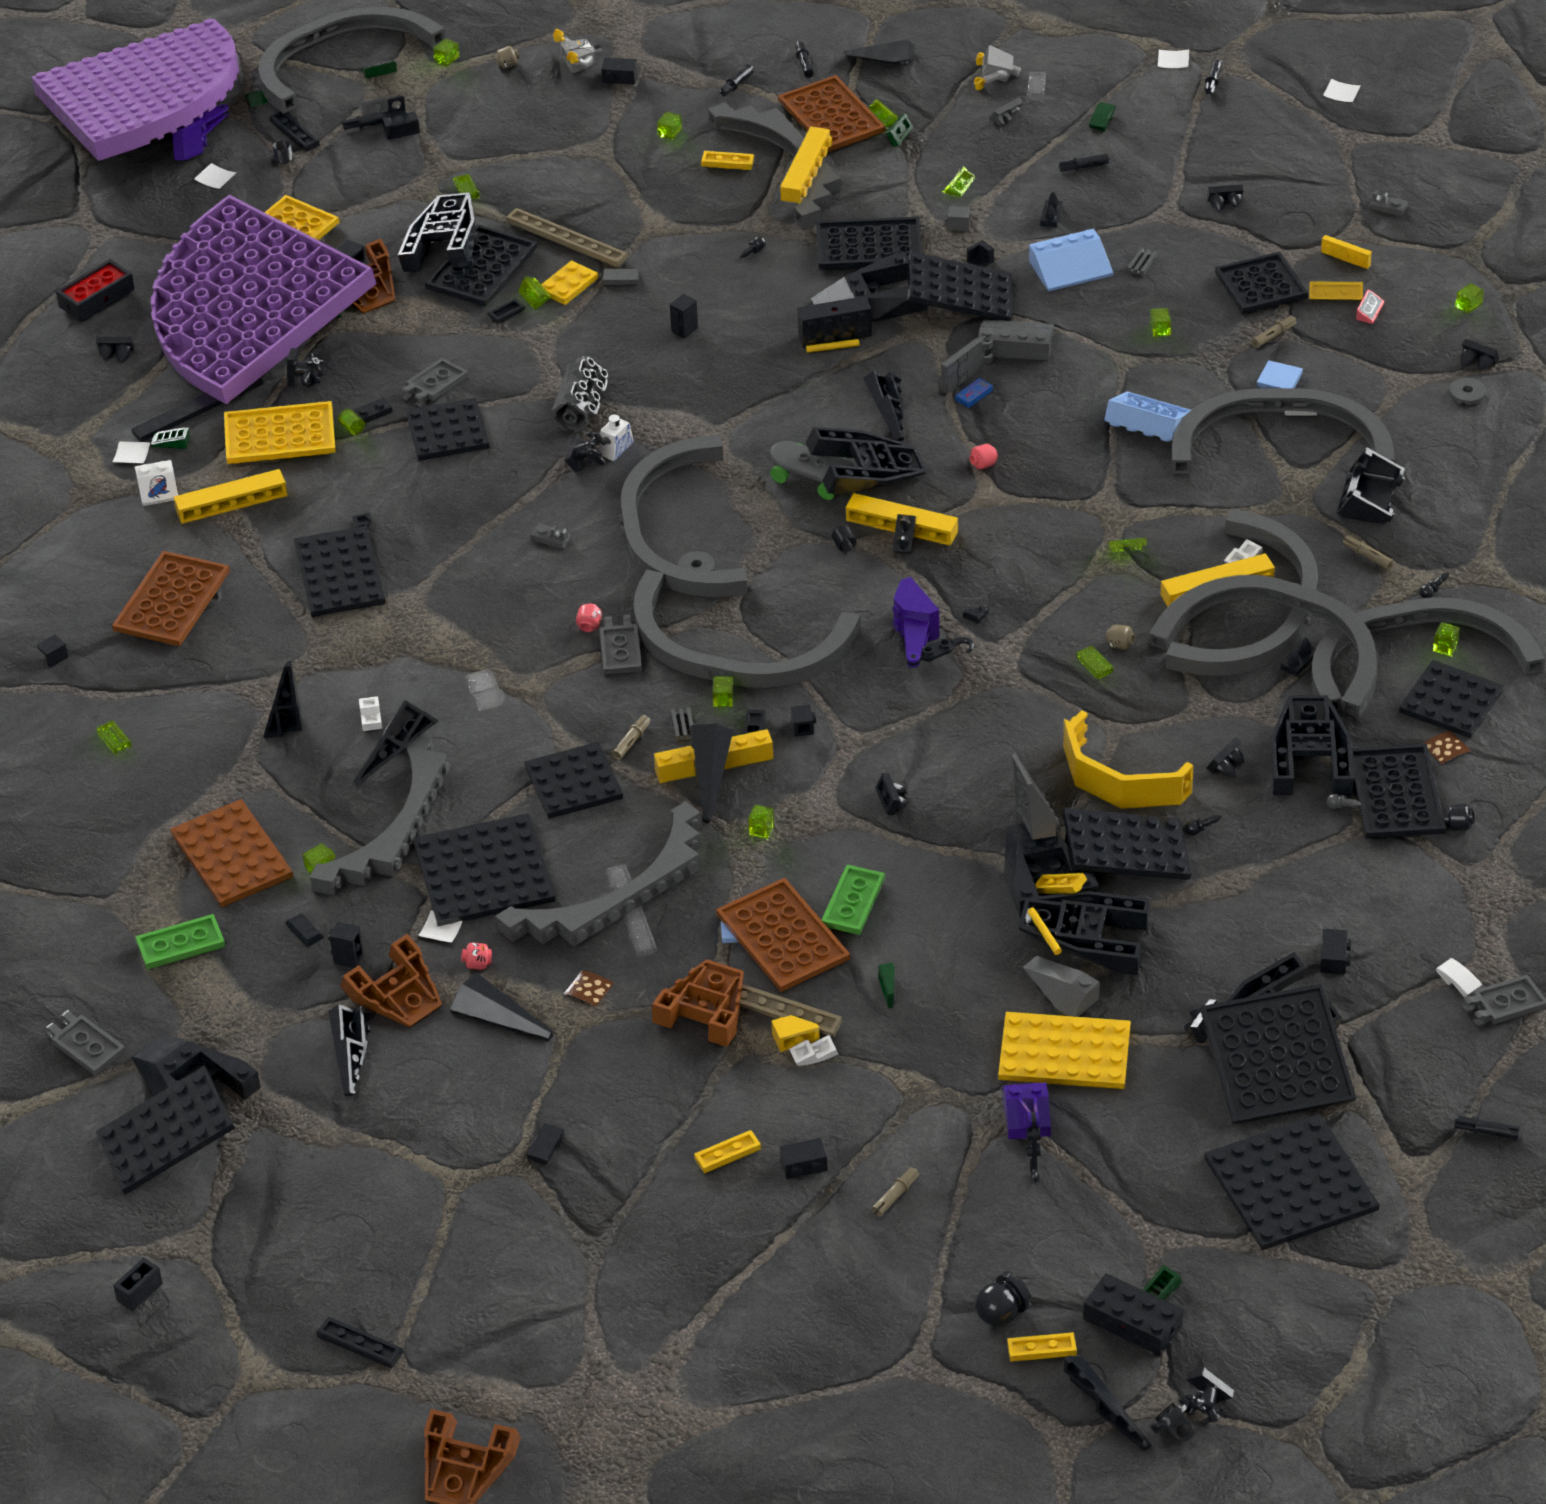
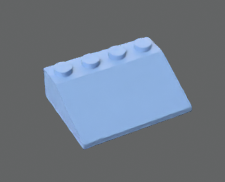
[1029,229,1113,292]
[1104,392,1191,442]

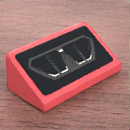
[1356,290,1384,324]

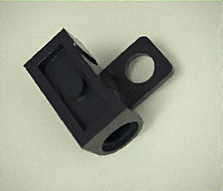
[382,95,420,140]

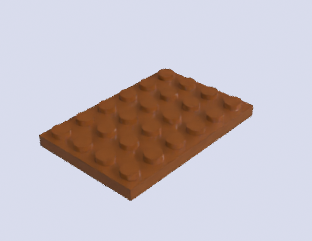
[778,75,885,153]
[112,551,230,646]
[170,799,294,908]
[716,878,850,992]

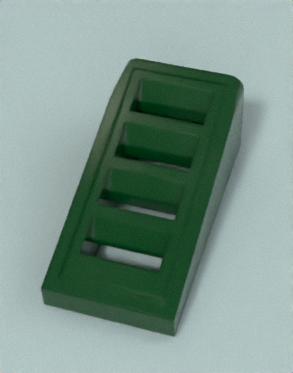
[151,428,190,449]
[878,963,895,1008]
[1142,1264,1182,1300]

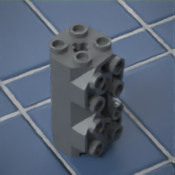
[552,356,608,432]

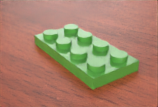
[822,865,885,935]
[135,914,225,970]

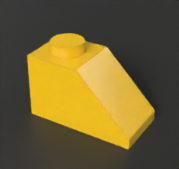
[772,1015,820,1052]

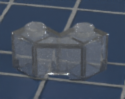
[465,668,505,712]

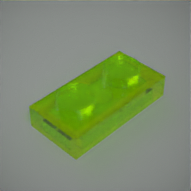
[1107,538,1147,552]

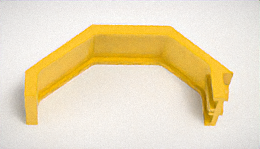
[1063,710,1193,809]

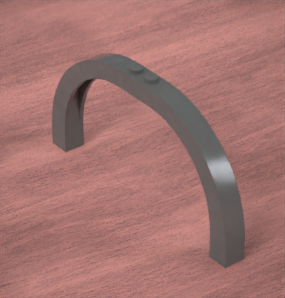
[259,7,446,113]
[1171,388,1395,474]
[618,434,748,597]
[1166,508,1318,676]
[634,569,861,688]
[1149,575,1377,718]
[1311,597,1545,713]

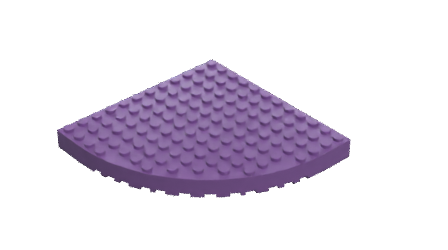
[31,19,239,161]
[151,195,376,404]

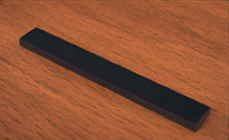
[131,377,263,442]

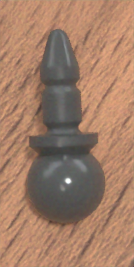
[1326,794,1361,809]

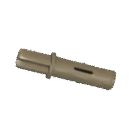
[1252,316,1297,348]
[1343,536,1394,570]
[611,715,650,760]
[871,1167,919,1217]

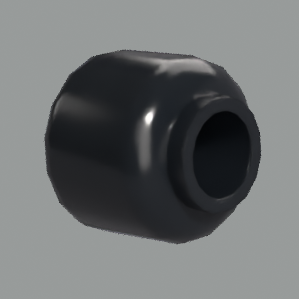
[1444,804,1475,831]

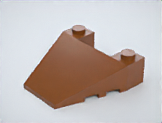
[351,238,395,313]
[340,934,442,1028]
[652,959,744,1047]
[424,1409,521,1504]

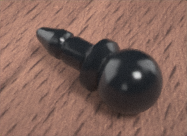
[739,236,766,258]
[1419,572,1449,598]
[1185,815,1222,835]

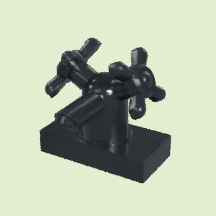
[287,348,324,387]
[564,431,607,472]
[1184,1368,1234,1425]

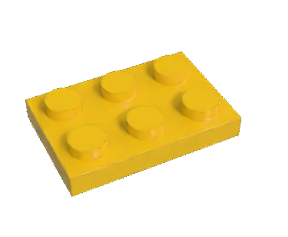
[540,260,598,305]

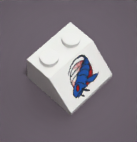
[135,460,178,506]

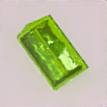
[868,99,898,128]
[943,167,976,197]
[518,276,551,310]

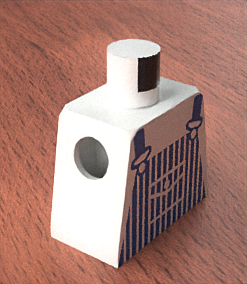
[599,415,634,461]

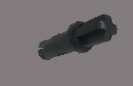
[795,41,814,78]
[1204,60,1223,94]
[719,64,754,96]
[342,111,389,129]
[1058,154,1109,172]
[1454,1116,1520,1140]

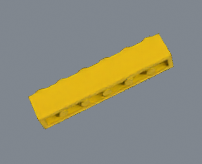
[780,126,832,204]
[174,469,287,524]
[846,493,958,546]
[1160,553,1275,607]
[654,729,773,783]

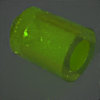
[338,408,365,435]

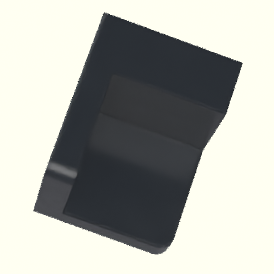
[967,240,994,267]
[37,634,68,668]

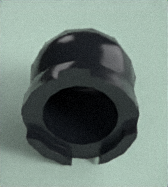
[975,1271,1032,1326]

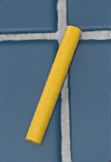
[806,339,859,353]
[1027,908,1062,955]

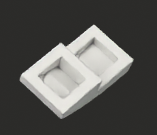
[1224,539,1263,564]
[359,696,382,731]
[1436,958,1482,998]
[790,1035,838,1066]

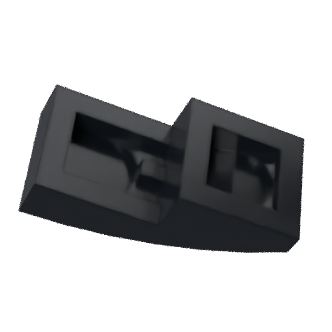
[743,709,767,734]

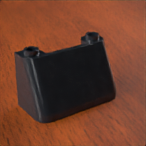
[1336,448,1405,524]

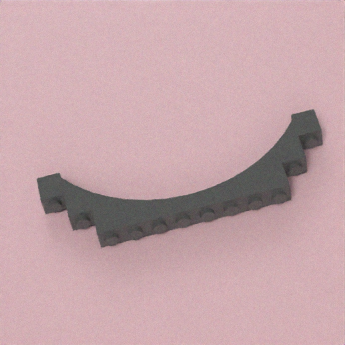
[708,103,842,229]
[310,734,450,895]
[495,801,702,946]

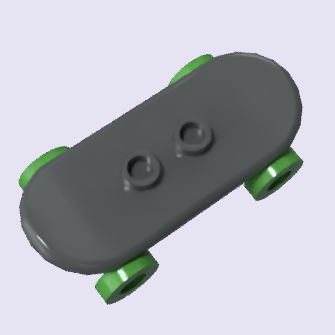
[770,441,854,500]

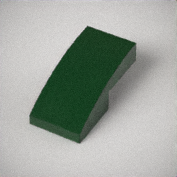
[1089,102,1116,131]

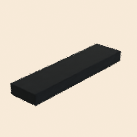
[269,111,320,152]
[316,1316,404,1369]

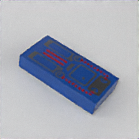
[955,378,993,408]

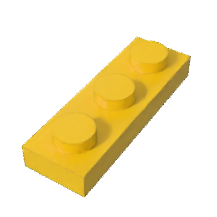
[701,151,754,170]
[1321,235,1372,269]
[1309,281,1363,300]
[1035,873,1087,894]
[694,1130,761,1174]
[1007,1332,1077,1362]

